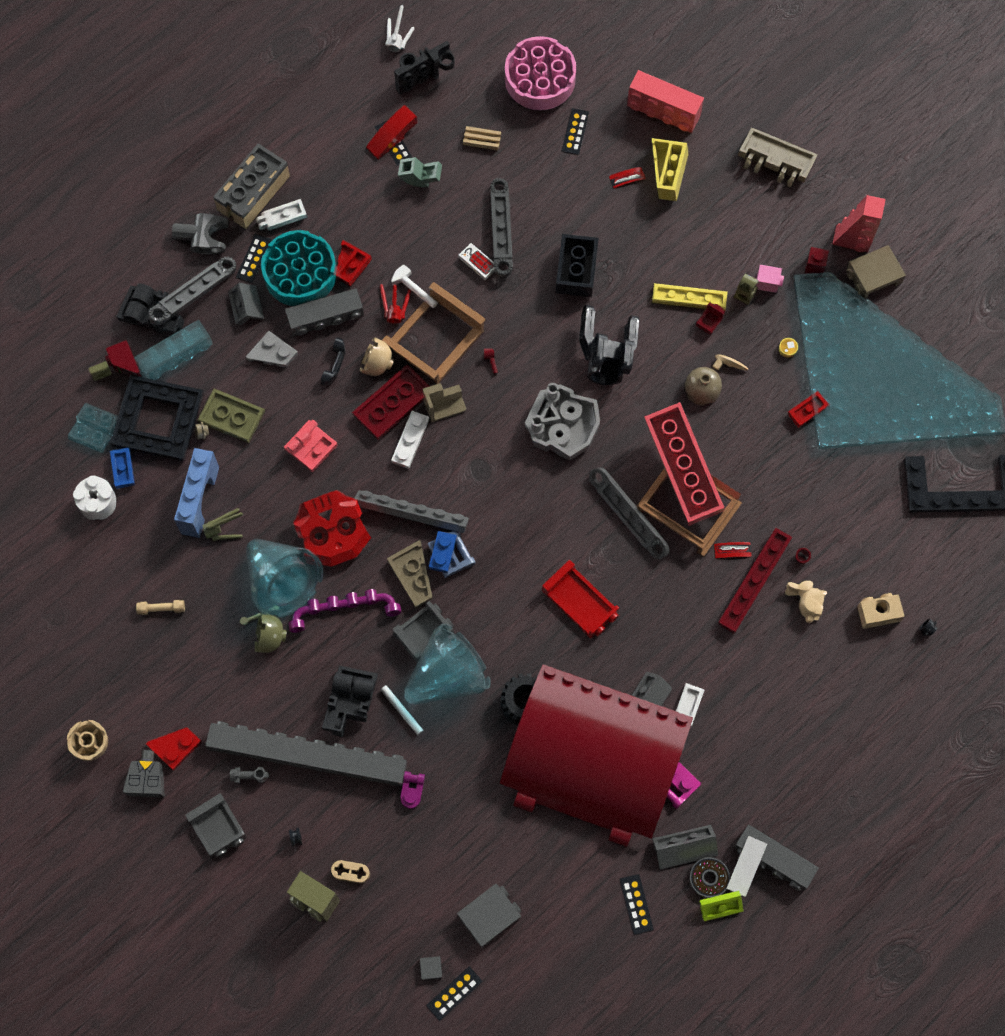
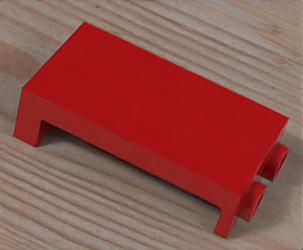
[542,560,619,639]

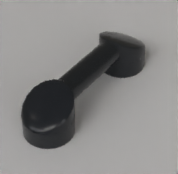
[321,337,346,386]

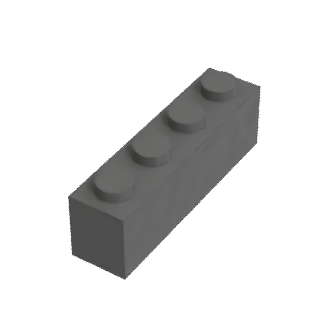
[285,288,364,336]
[734,824,819,891]

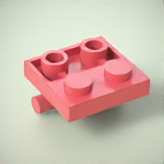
[284,420,338,472]

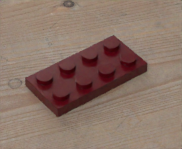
[352,364,430,440]

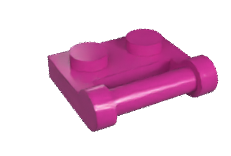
[667,762,701,809]

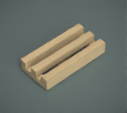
[463,126,501,150]

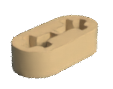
[331,860,370,884]

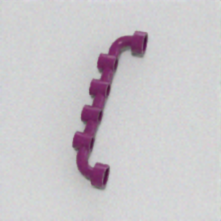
[288,589,401,633]

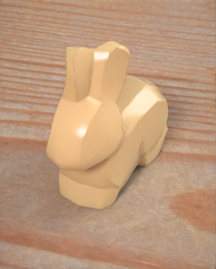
[785,581,827,623]

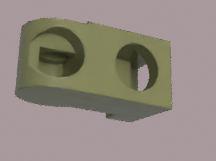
[734,273,759,305]

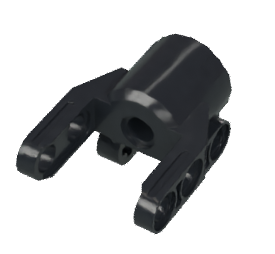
[579,305,639,385]

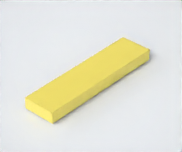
[652,283,727,311]

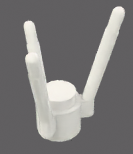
[385,5,414,52]

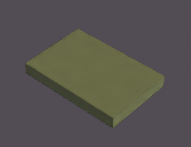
[197,389,265,443]

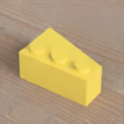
[652,138,688,201]

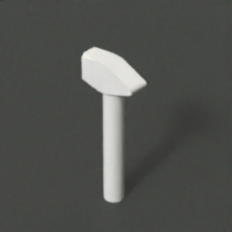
[391,265,438,308]

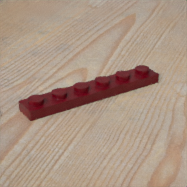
[718,528,792,634]

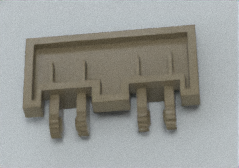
[738,128,818,187]

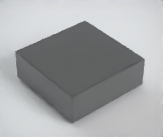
[420,956,442,980]

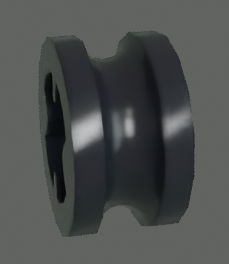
[289,827,303,847]

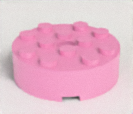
[505,36,576,110]

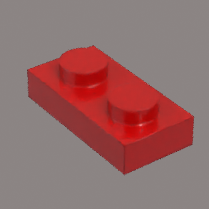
[788,391,829,428]

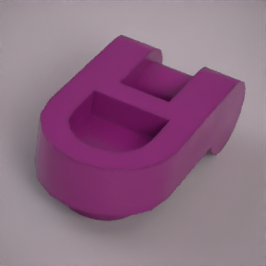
[401,771,425,809]

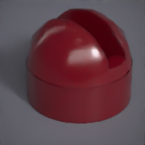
[795,548,811,564]

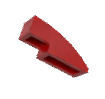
[366,105,417,160]

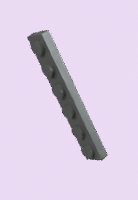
[355,490,469,533]

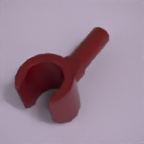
[484,348,498,374]

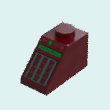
[105,340,142,377]

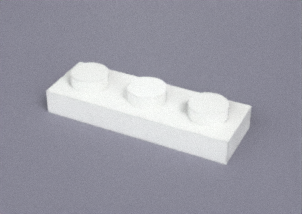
[391,411,430,469]

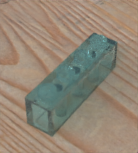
[134,320,213,380]

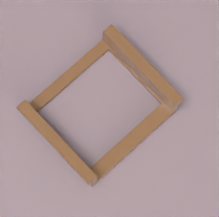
[382,282,486,384]
[636,468,742,557]

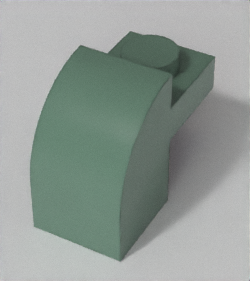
[398,157,442,187]

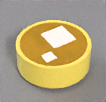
[779,338,798,358]

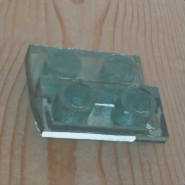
[68,403,118,453]

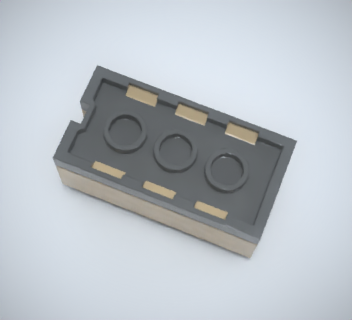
[213,144,290,229]

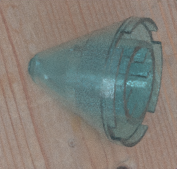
[246,539,323,617]
[404,623,491,705]

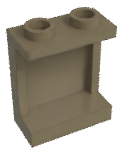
[846,245,906,299]

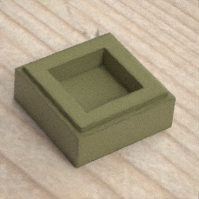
[89,361,112,381]

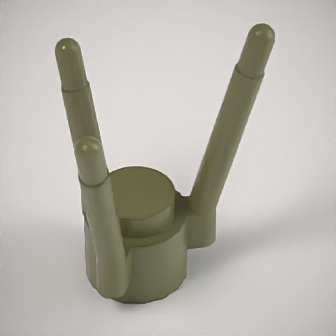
[202,508,243,541]

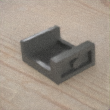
[392,601,454,663]
[185,794,247,859]
[457,883,522,948]

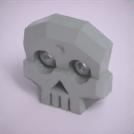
[525,383,600,460]

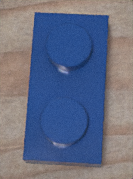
[110,448,135,489]
[429,531,457,573]

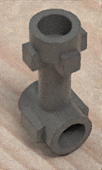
[230,767,269,783]

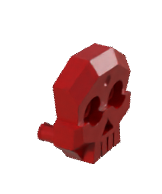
[293,490,371,567]

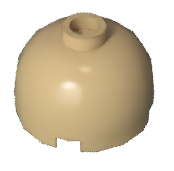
[360,338,394,376]
[67,720,108,761]

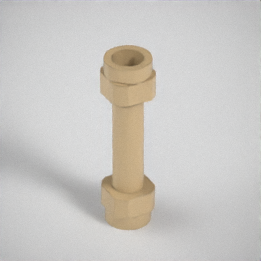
[136,600,185,615]

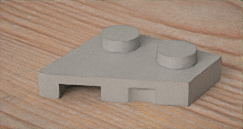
[246,331,298,368]

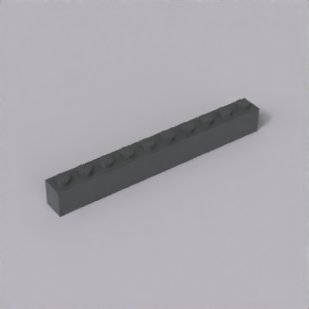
[206,721,407,787]

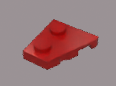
[336,240,372,287]
[146,727,202,771]

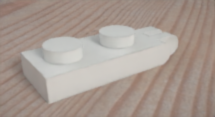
[256,199,307,230]

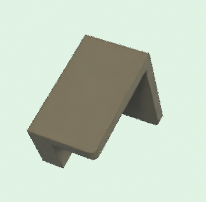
[423,383,466,423]

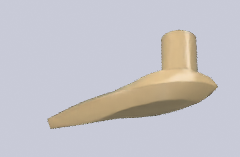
[712,355,748,371]

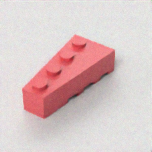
[832,195,886,252]

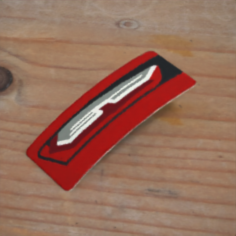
[609,167,646,188]
[714,542,752,558]

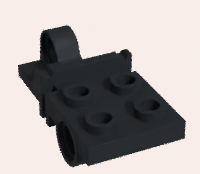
[394,41,455,94]
[117,283,184,333]
[322,665,378,737]

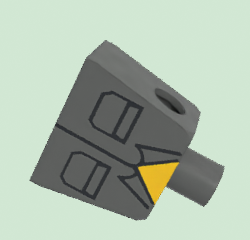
[123,750,165,798]

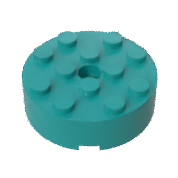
[261,230,336,306]

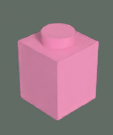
[757,265,784,293]

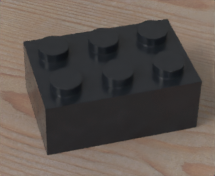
[555,234,599,297]

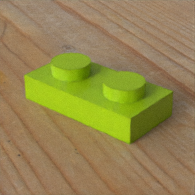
[700,891,743,921]

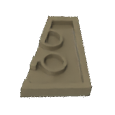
[387,540,433,608]

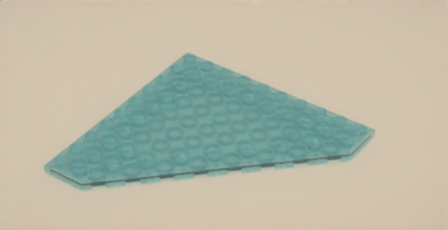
[793,272,1005,449]

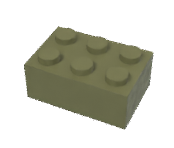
[287,871,340,922]

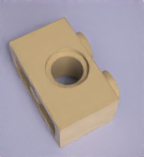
[857,593,905,629]

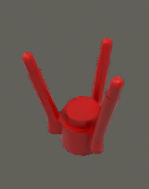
[380,284,411,323]

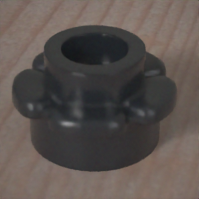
[919,618,937,636]

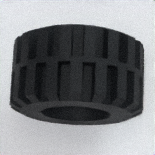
[501,673,538,726]

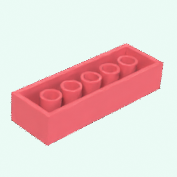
[644,402,725,526]

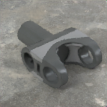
[172,213,229,254]

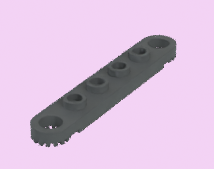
[490,178,513,277]
[149,257,236,325]
[589,467,669,559]

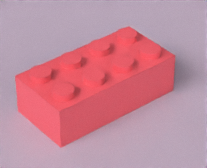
[627,70,704,133]

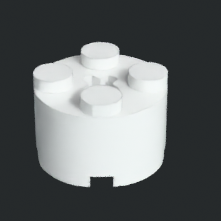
[73,476,116,520]

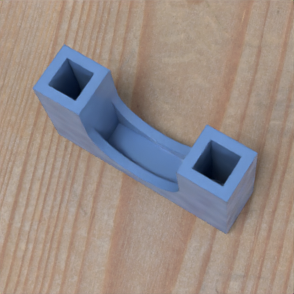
[174,448,219,538]

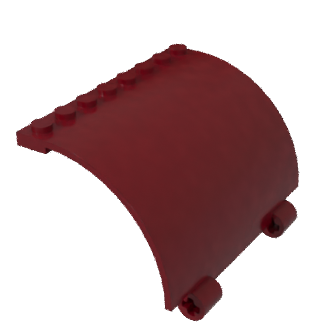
[499,664,693,847]

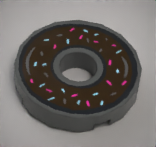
[689,857,730,898]

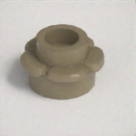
[195,422,209,440]

